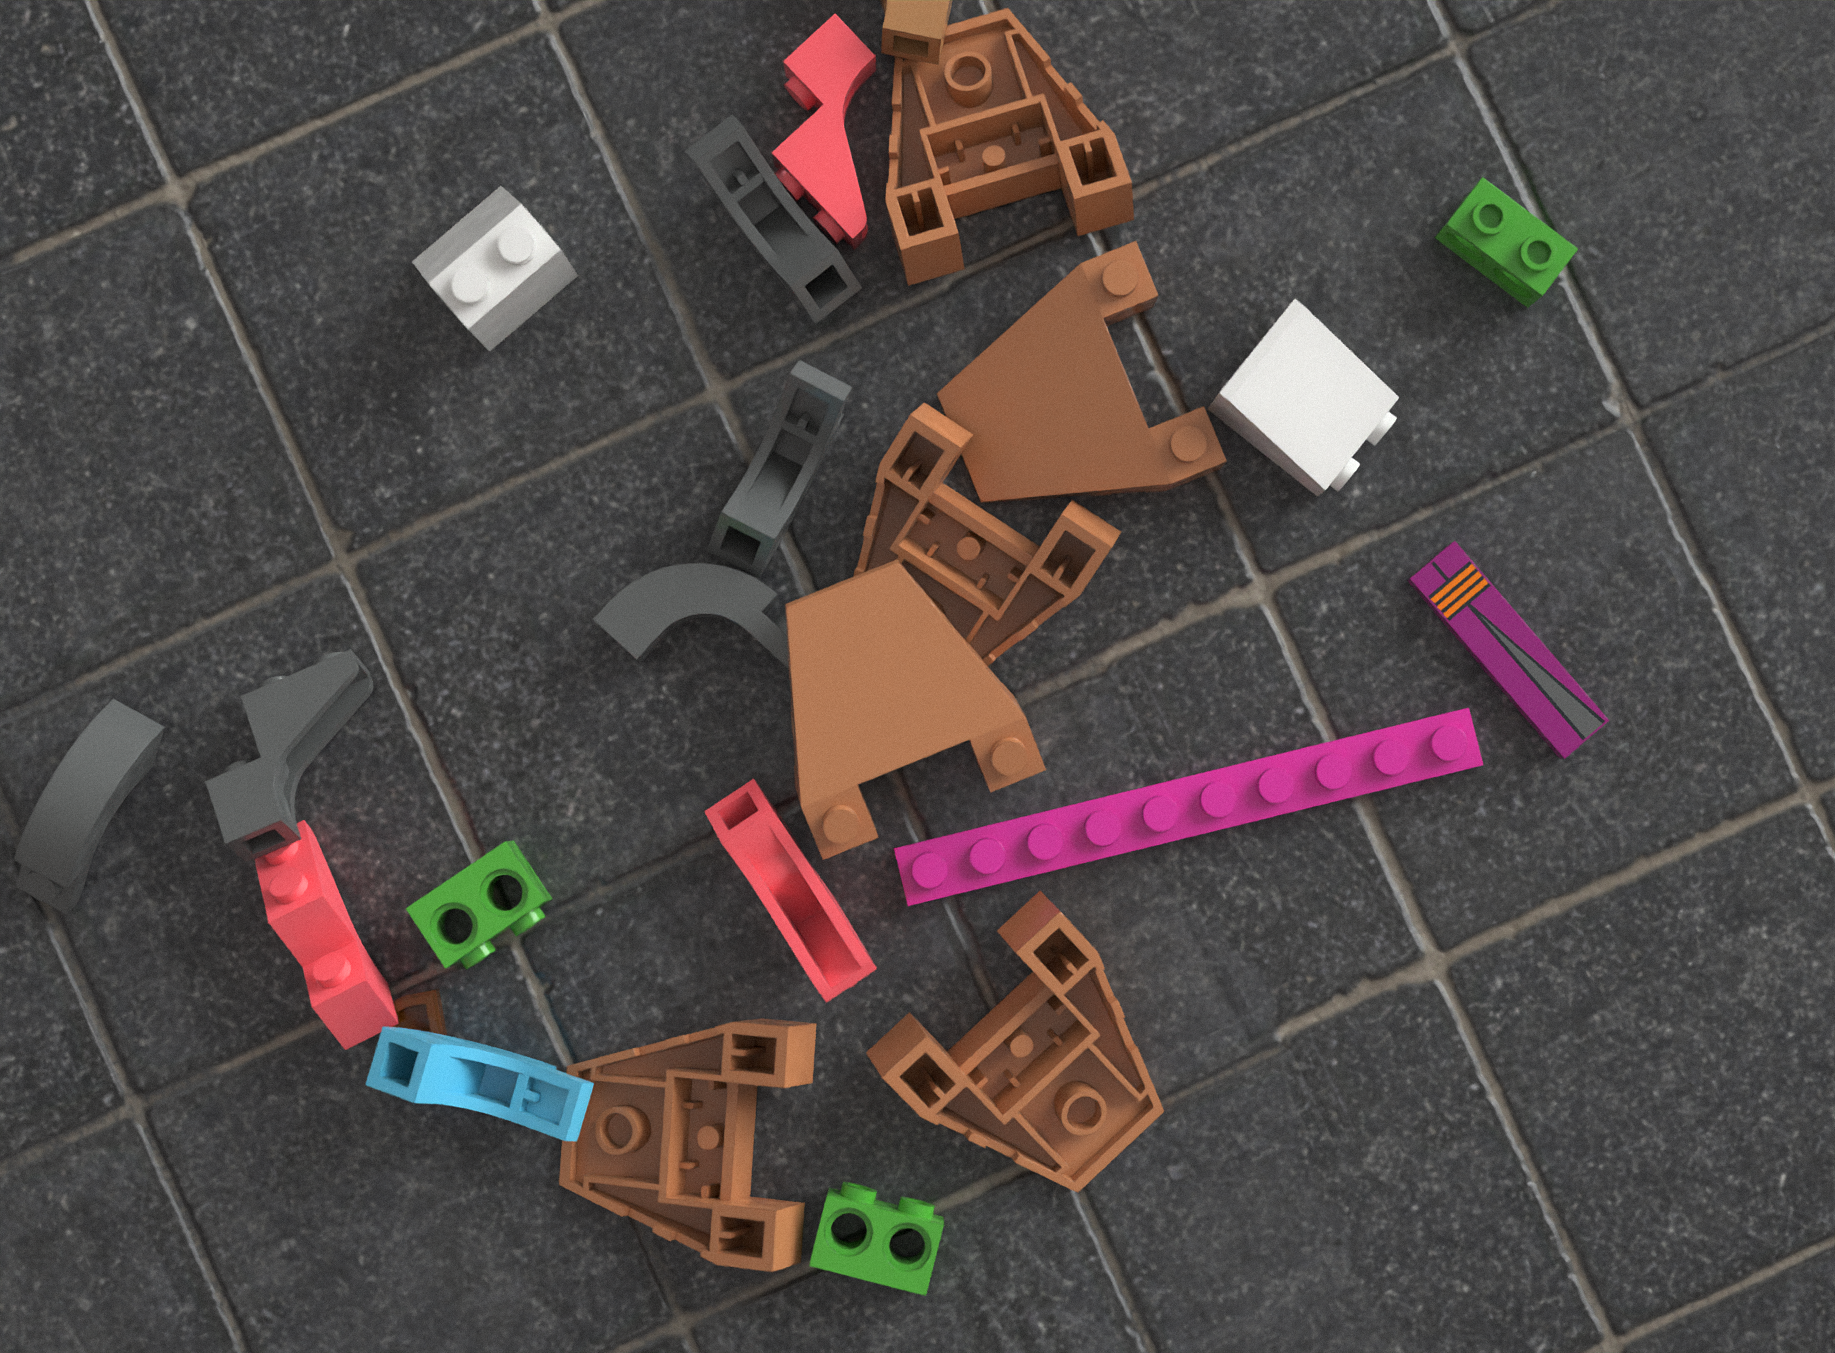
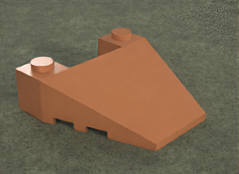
[885,8,1134,286]
[937,241,1227,503]
[853,402,1121,666]
[785,560,1046,860]
[866,891,1164,1193]
[559,1018,816,1272]

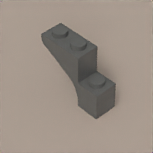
[205,649,374,863]

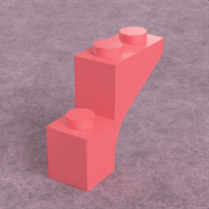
[772,13,877,249]
[704,779,877,1003]
[254,820,399,1050]

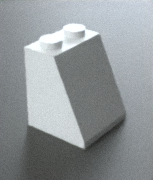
[412,186,578,352]
[1208,299,1399,496]

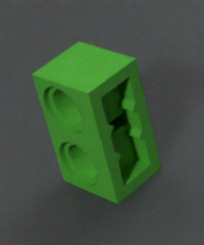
[1435,177,1578,308]
[406,841,552,970]
[809,1182,944,1296]

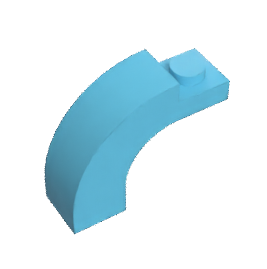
[365,1026,594,1141]

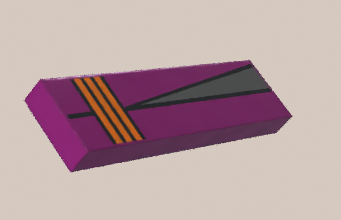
[1407,541,1609,759]

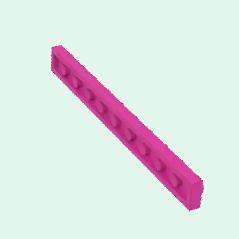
[894,708,1483,906]

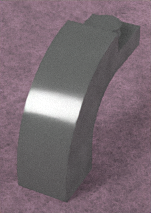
[685,115,862,324]
[707,360,852,578]
[593,563,789,669]
[14,699,165,914]

